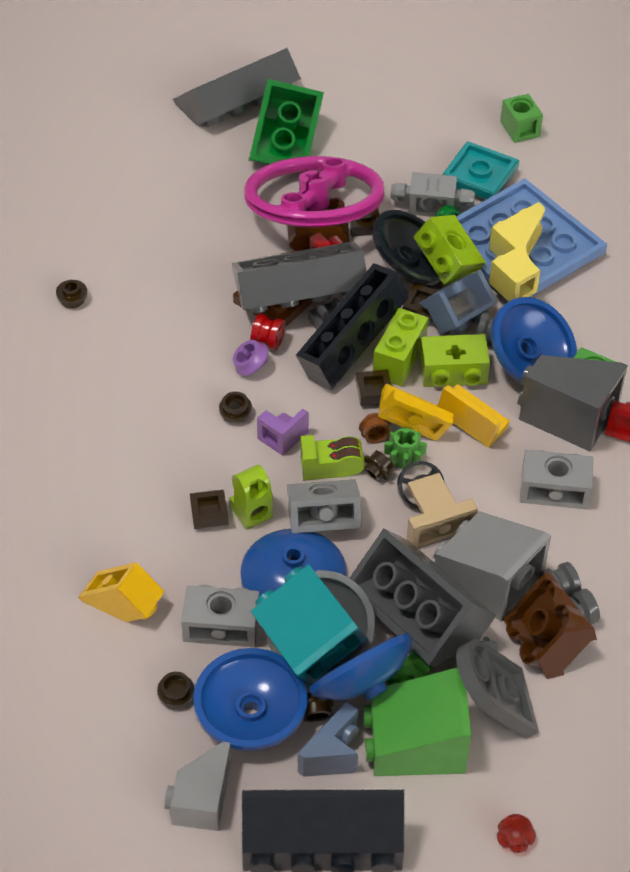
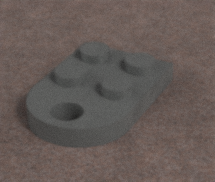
[456,639,539,738]

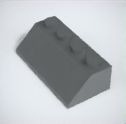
[173,47,301,127]
[232,241,366,313]
[349,528,497,667]

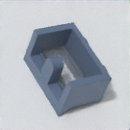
[419,269,498,335]

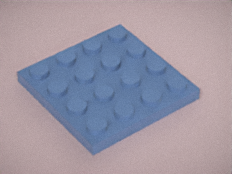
[456,178,607,297]

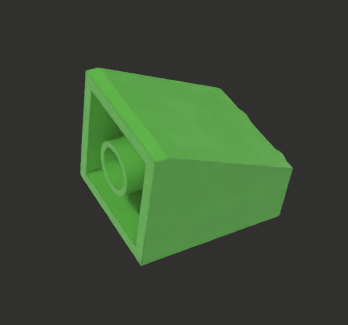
[363,668,471,776]

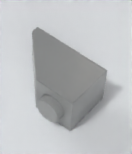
[165,742,231,831]

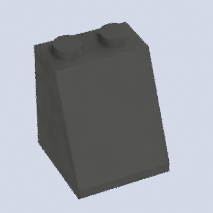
[517,355,628,452]

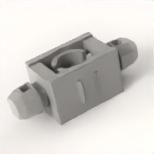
[390,172,475,217]

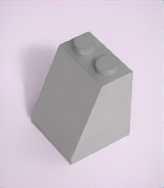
[433,511,551,622]

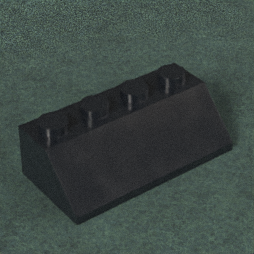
[242,790,404,872]

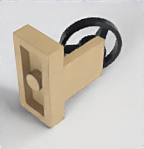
[397,461,478,548]

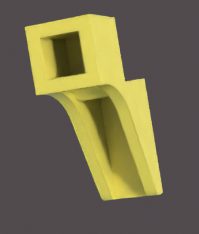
[489,202,545,301]

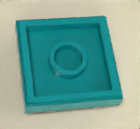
[442,141,519,199]

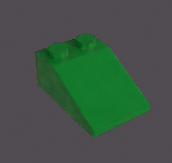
[248,79,324,173]

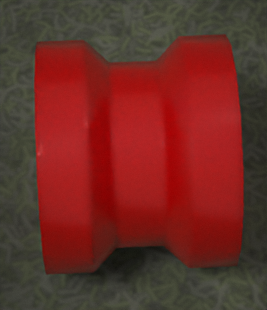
[250,313,286,350]

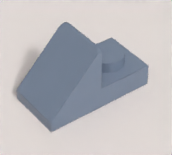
[298,702,359,777]

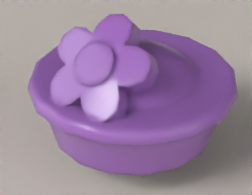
[233,340,268,376]

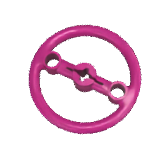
[244,156,385,227]

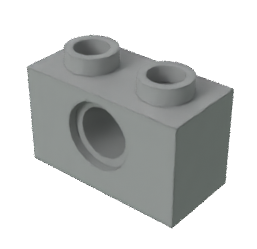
[520,450,593,510]
[287,479,361,533]
[181,585,259,647]

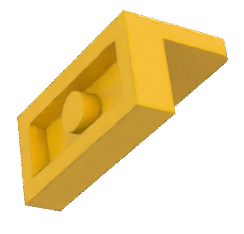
[378,384,454,441]
[437,384,510,448]

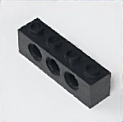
[295,263,409,389]

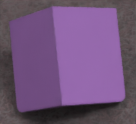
[257,409,309,456]

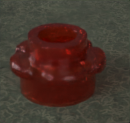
[497,814,536,853]

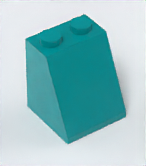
[251,564,368,686]

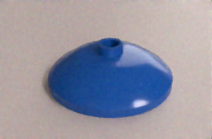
[491,297,577,385]
[240,528,346,597]
[309,633,413,701]
[193,648,307,751]

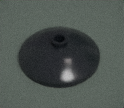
[372,210,443,286]

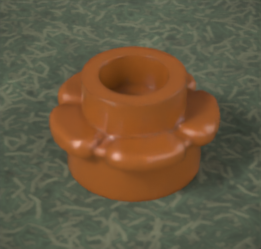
[359,413,391,444]

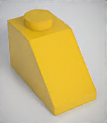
[78,562,165,622]

